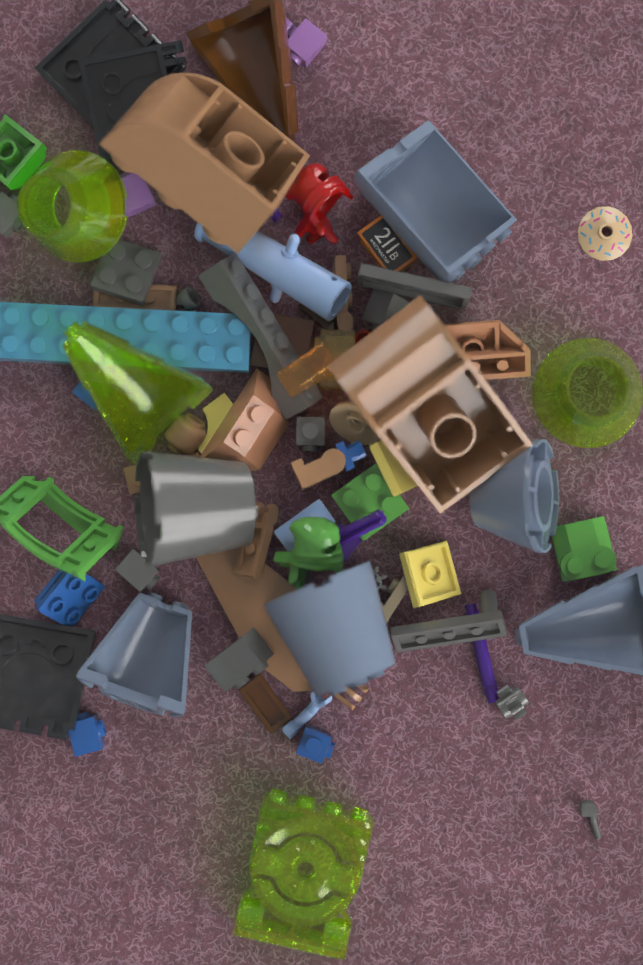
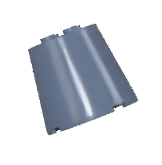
[264,562,396,696]

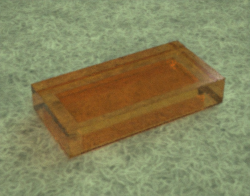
[276,342,335,398]

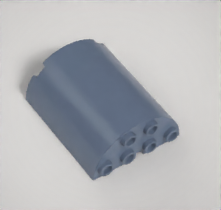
[352,120,517,283]

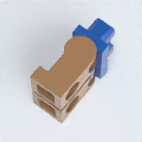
[290,440,366,491]

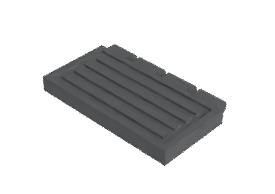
[357,263,473,310]

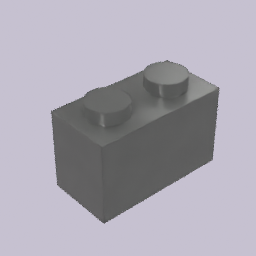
[205,627,274,692]

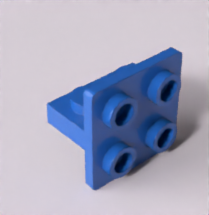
[34,570,105,627]

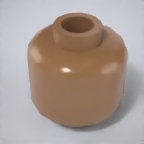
[165,413,206,455]

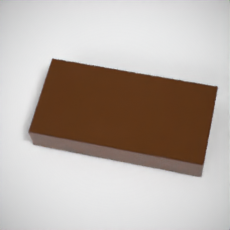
[238,673,293,734]

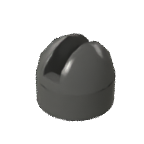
[176,286,201,311]

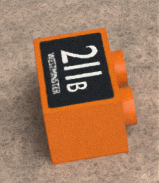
[357,216,417,272]

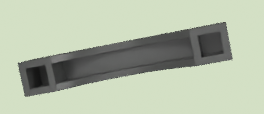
[199,253,323,420]

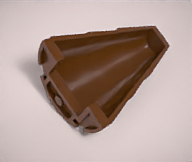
[186,0,299,141]

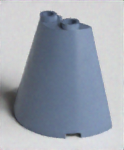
[76,592,192,718]

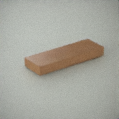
[93,284,177,311]

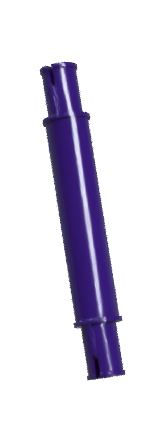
[465,603,499,703]

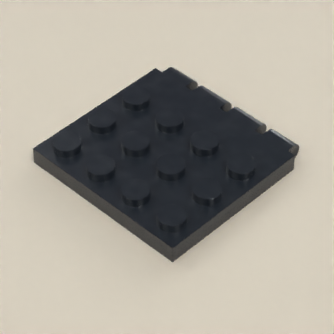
[34,0,187,128]
[0,614,96,740]

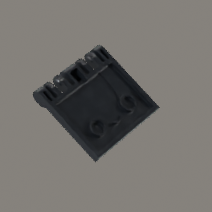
[78,40,187,173]

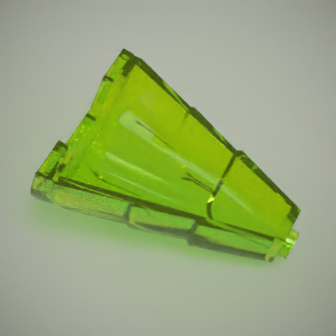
[62,321,213,465]

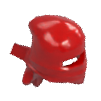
[285,163,354,245]

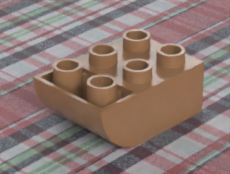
[99,73,310,253]
[328,296,533,514]

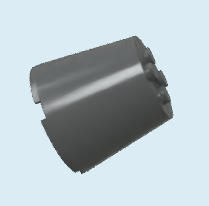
[134,452,258,566]

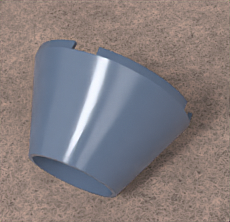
[470,439,559,553]

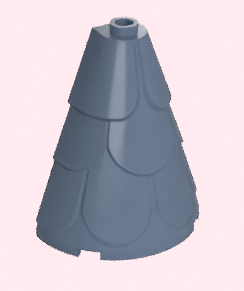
[515,565,643,675]

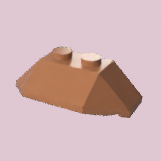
[443,320,531,380]
[200,369,290,472]

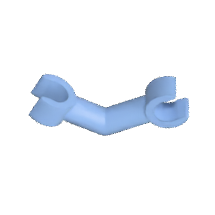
[282,692,332,739]

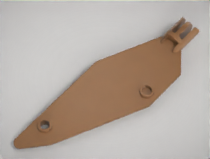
[196,548,369,711]

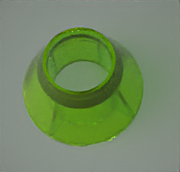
[17,150,127,263]
[533,338,643,448]

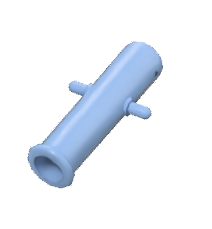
[194,222,352,322]

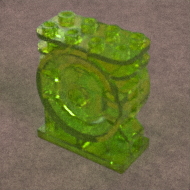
[233,789,374,960]

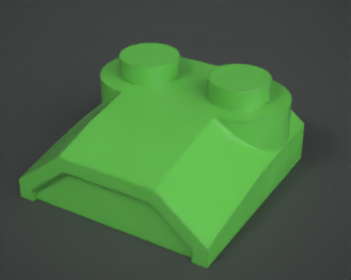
[0,114,47,190]
[551,516,617,582]

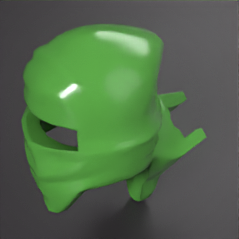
[274,517,343,590]

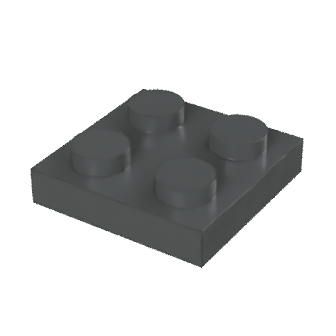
[90,237,162,306]

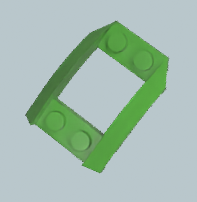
[0,476,124,581]

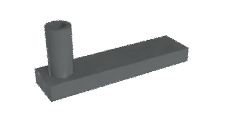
[391,589,507,653]

